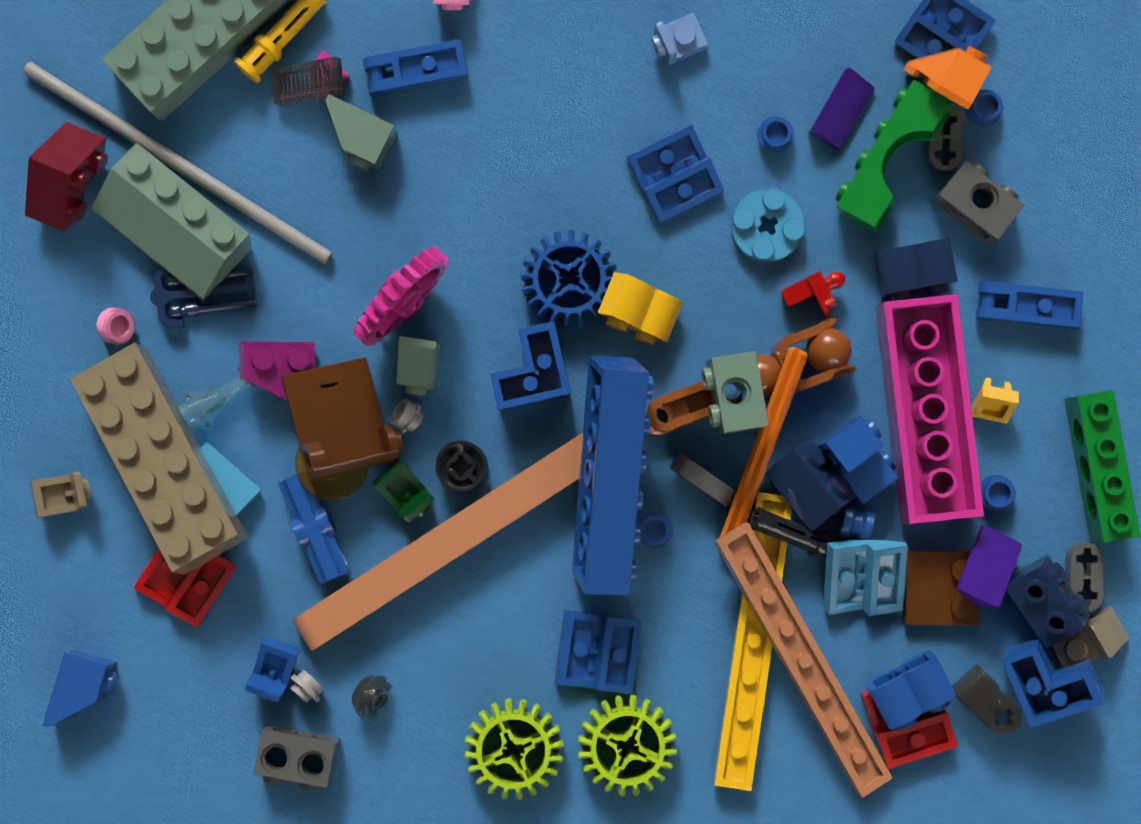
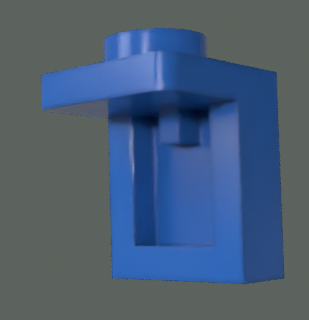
[245,636,301,702]

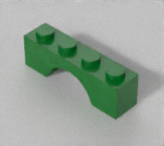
[835,80,953,234]

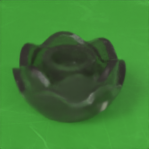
[352,675,392,719]

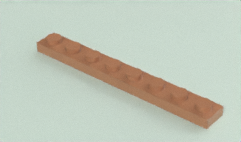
[714,522,893,798]

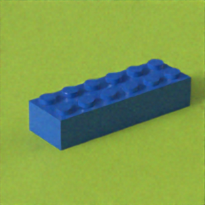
[572,356,654,595]

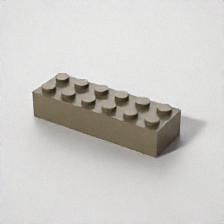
[70,342,249,575]

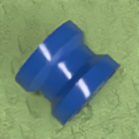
[836,504,875,540]

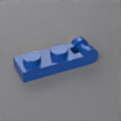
[363,39,468,97]
[976,281,1084,329]

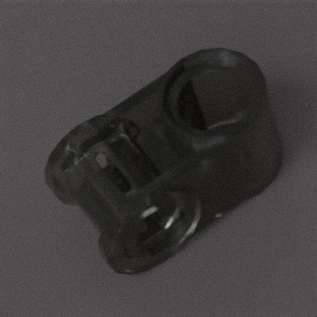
[952,663,1021,735]

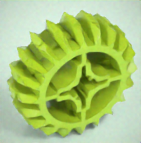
[578,695,677,797]
[464,698,564,800]

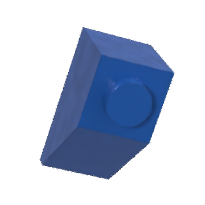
[42,650,118,727]

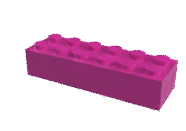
[876,294,984,524]

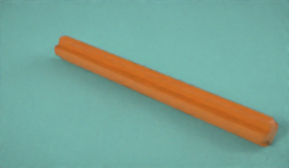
[716,347,808,551]

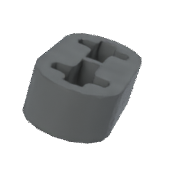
[926,104,963,174]
[669,453,736,507]
[1065,542,1104,612]

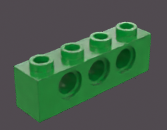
[1064,390,1141,543]

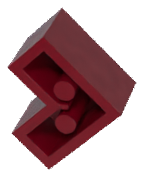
[25,122,108,232]

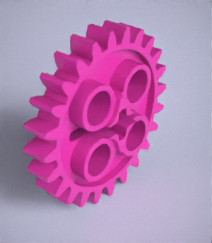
[353,246,449,347]

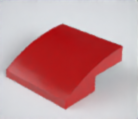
[133,547,237,628]
[860,691,958,769]

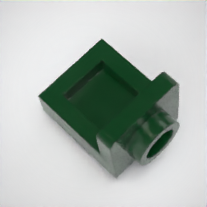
[372,458,434,523]

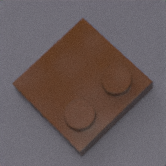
[903,551,980,626]

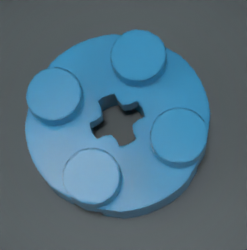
[731,188,805,263]

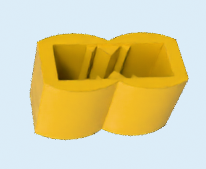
[598,272,683,346]

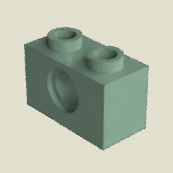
[702,351,769,435]

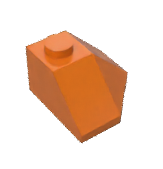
[904,45,991,110]

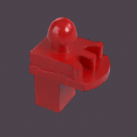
[781,271,846,318]

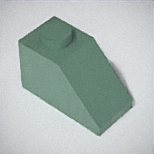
[326,94,398,172]
[396,336,442,396]

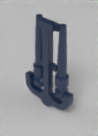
[150,266,257,328]

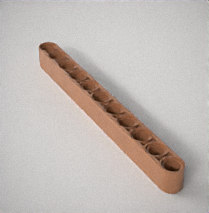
[292,433,645,652]

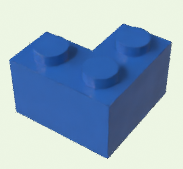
[490,321,571,413]
[816,416,898,506]
[1001,637,1106,728]

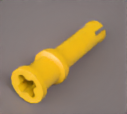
[233,0,327,84]

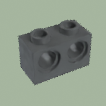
[254,725,341,792]

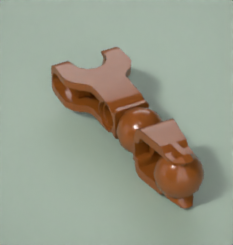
[646,318,856,436]

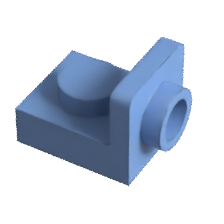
[651,12,708,65]

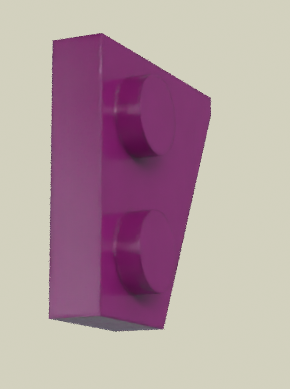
[239,341,315,401]

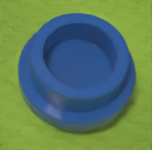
[966,90,1004,126]
[757,116,794,153]
[980,475,1016,512]
[638,512,673,549]

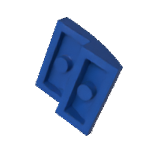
[894,0,996,58]
[626,124,725,223]
[554,610,642,694]

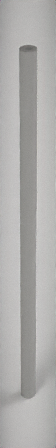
[23,62,333,265]

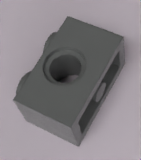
[932,161,1024,245]

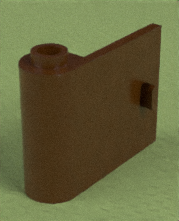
[281,357,403,481]

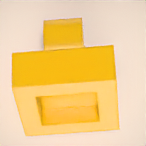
[971,377,1019,424]

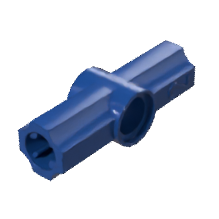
[278,471,351,585]

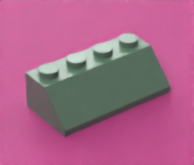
[91,143,252,300]

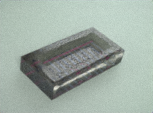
[272,57,344,107]

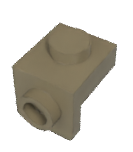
[30,471,91,519]

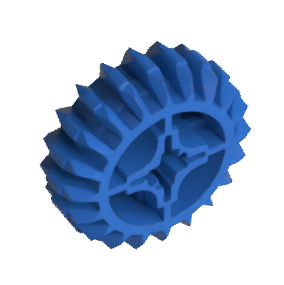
[520,230,617,329]

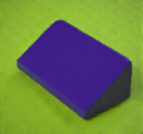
[808,66,875,151]
[956,525,1022,609]

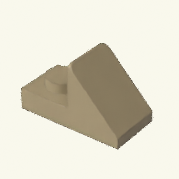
[1049,606,1130,668]

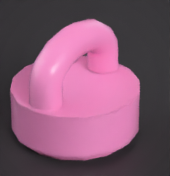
[96,308,135,345]

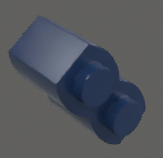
[873,238,958,301]

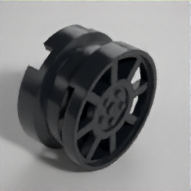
[435,440,488,492]

